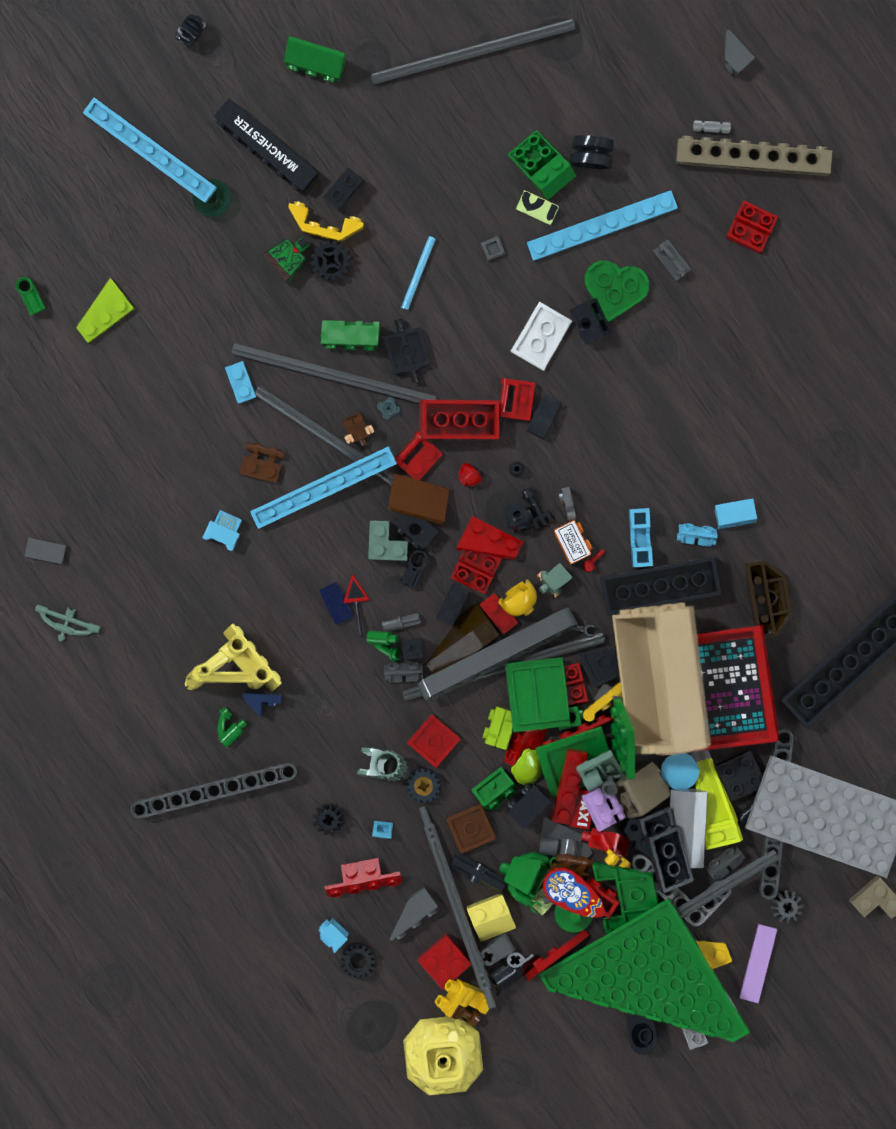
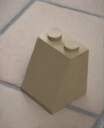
[615,761,671,819]

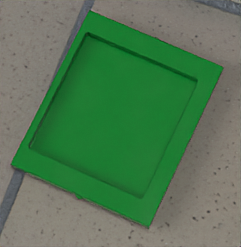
[505,657,571,732]
[535,726,610,797]

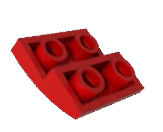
[726,200,778,254]
[451,550,502,594]
[564,663,588,707]

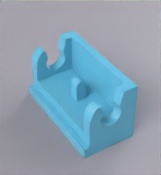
[715,499,757,530]

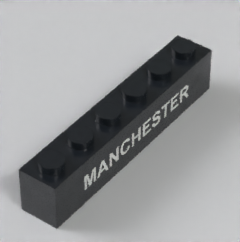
[214,98,318,193]

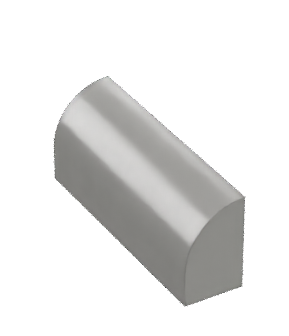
[670,789,707,868]

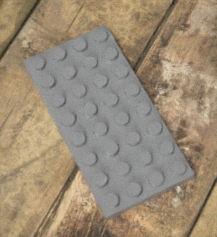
[745,755,896,878]

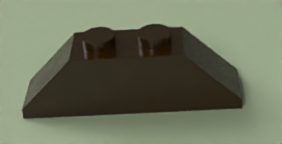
[745,560,792,638]

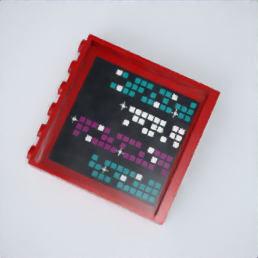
[663,625,780,755]

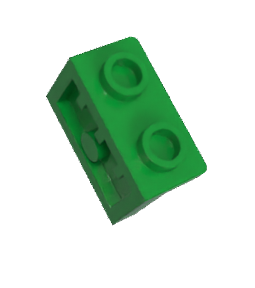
[471,767,518,812]

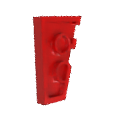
[456,516,523,560]

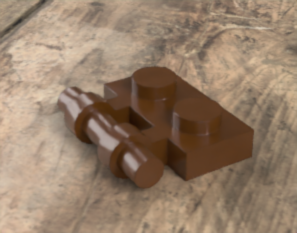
[239,443,284,483]
[545,853,594,880]

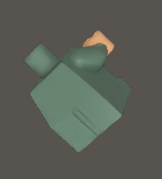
[537,563,572,598]

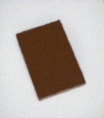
[387,474,450,524]

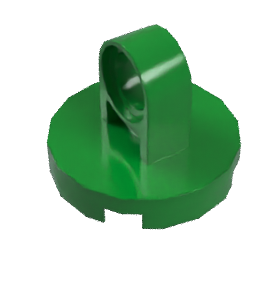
[554,905,592,933]

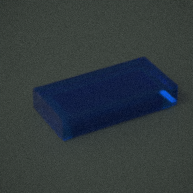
[319,582,353,625]

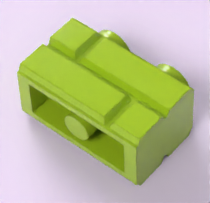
[482,706,513,750]

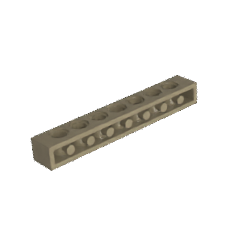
[675,136,832,176]

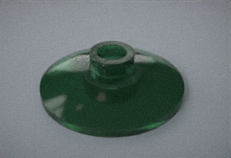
[193,179,231,217]

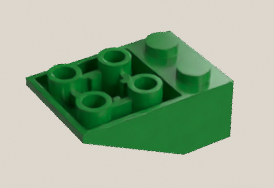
[507,130,576,201]

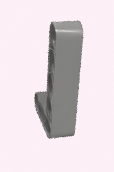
[631,853,731,926]

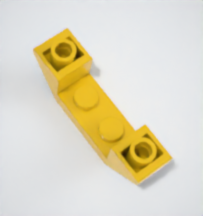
[288,201,364,242]

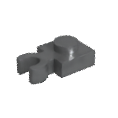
[559,487,576,521]

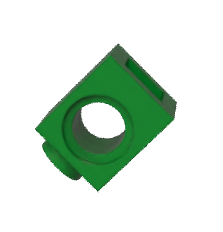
[558,705,584,730]

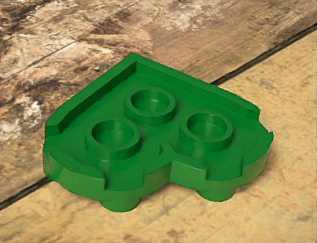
[584,260,649,322]

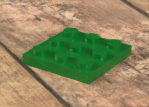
[611,698,635,779]

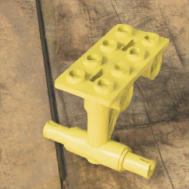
[185,624,282,692]

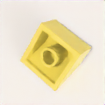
[467,892,516,942]

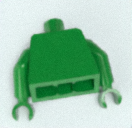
[499,852,557,913]

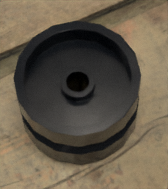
[570,135,614,170]

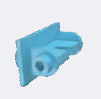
[677,523,717,547]

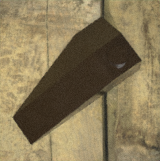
[426,603,499,674]

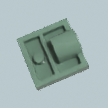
[576,750,625,792]

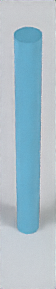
[401,236,436,310]

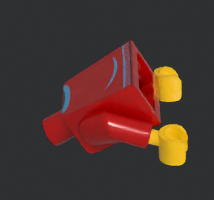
[581,828,632,869]

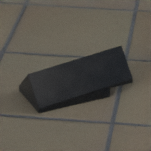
[638,807,694,894]

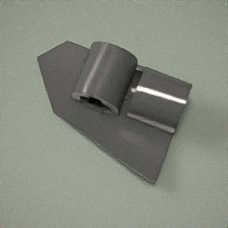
[539,817,593,858]

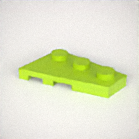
[76,278,134,343]

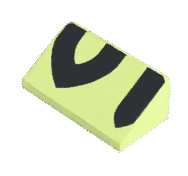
[516,190,559,225]

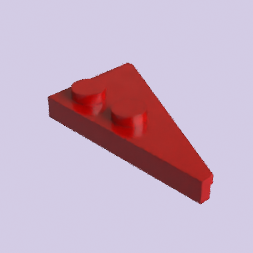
[524,929,589,981]

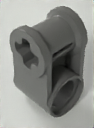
[479,933,516,966]

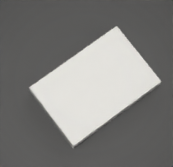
[510,302,572,371]

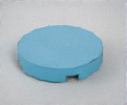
[661,753,699,790]

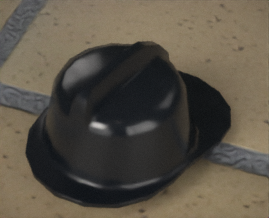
[627,1014,659,1055]

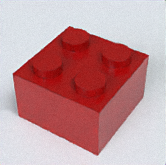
[417,932,472,990]

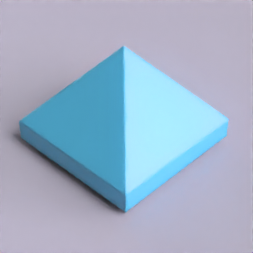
[372,821,393,839]

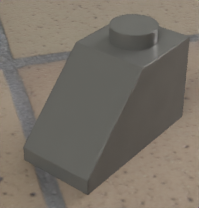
[723,30,755,76]

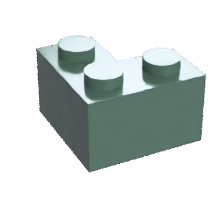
[368,521,408,561]

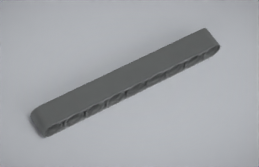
[417,608,578,702]
[759,728,793,900]
[131,762,298,819]

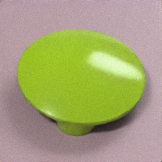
[511,748,543,785]

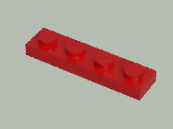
[551,749,587,825]

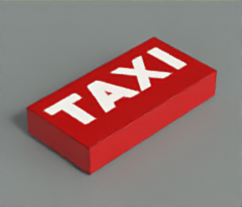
[570,789,592,830]

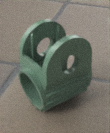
[357,748,408,782]

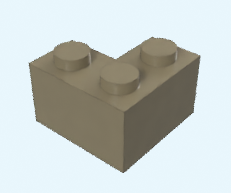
[849,875,896,919]

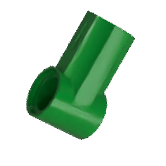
[16,277,46,316]

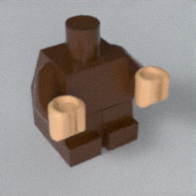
[343,412,374,447]

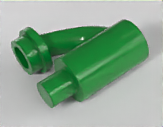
[367,631,401,661]
[217,707,247,748]

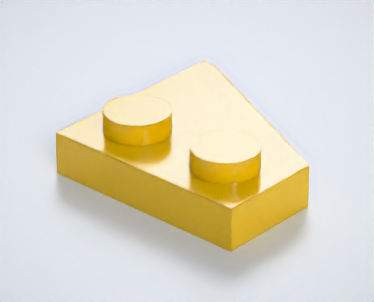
[695,940,732,969]

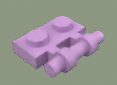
[582,788,626,832]

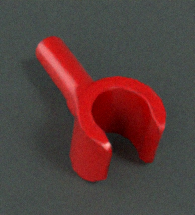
[583,549,606,572]

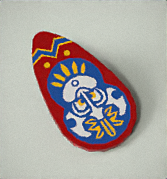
[543,868,605,917]

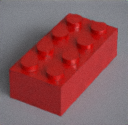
[419,400,499,440]

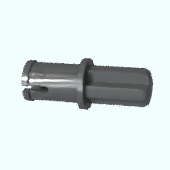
[382,613,421,632]

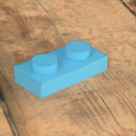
[225,361,257,404]

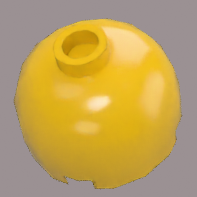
[498,579,537,616]

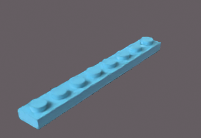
[83,98,217,203]
[527,190,678,261]
[250,446,397,529]

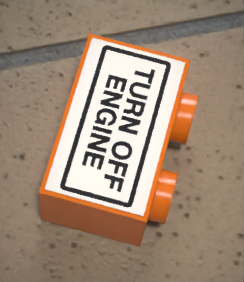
[553,520,592,565]

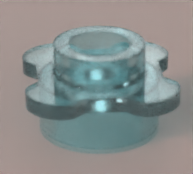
[377,397,400,419]

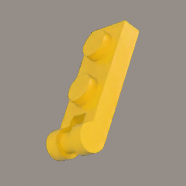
[583,681,622,721]

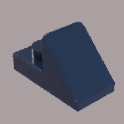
[243,692,283,717]

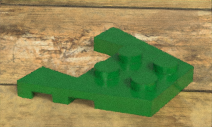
[593,862,659,933]

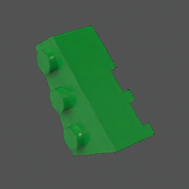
[321,320,380,351]

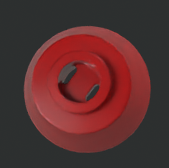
[458,462,482,487]

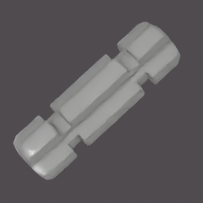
[693,120,731,134]

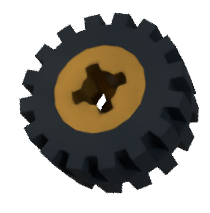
[406,768,441,803]

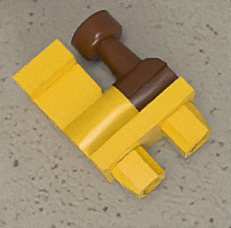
[435,978,495,1026]

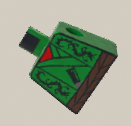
[262,237,310,284]

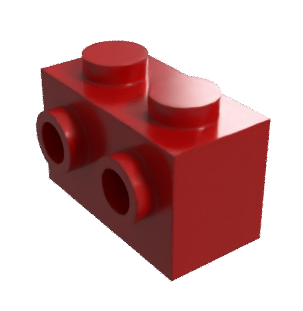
[585,877,619,918]

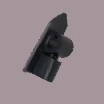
[489,953,540,996]

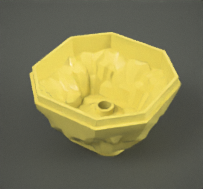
[403,1017,483,1096]

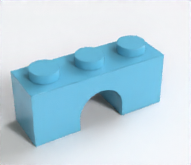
[628,508,653,567]

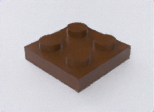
[446,803,496,854]

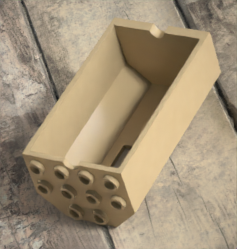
[612,603,711,754]

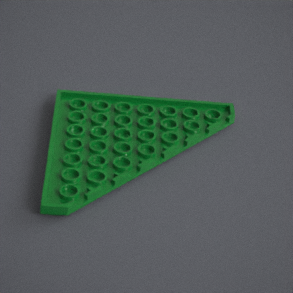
[538,898,750,1042]

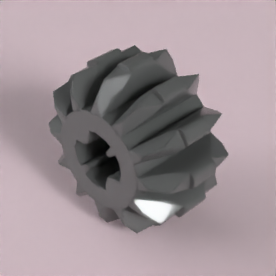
[770,890,804,923]

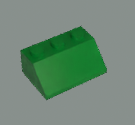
[284,36,346,83]

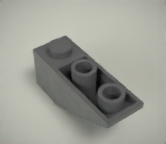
[390,886,438,941]

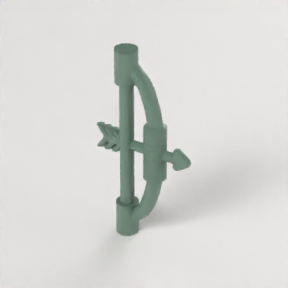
[35,604,101,641]

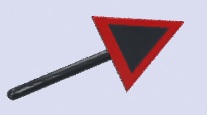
[343,574,370,638]

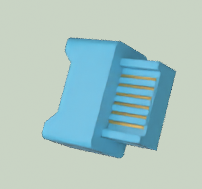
[202,510,242,551]

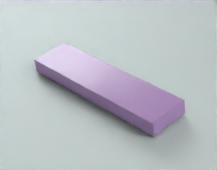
[739,924,777,1003]

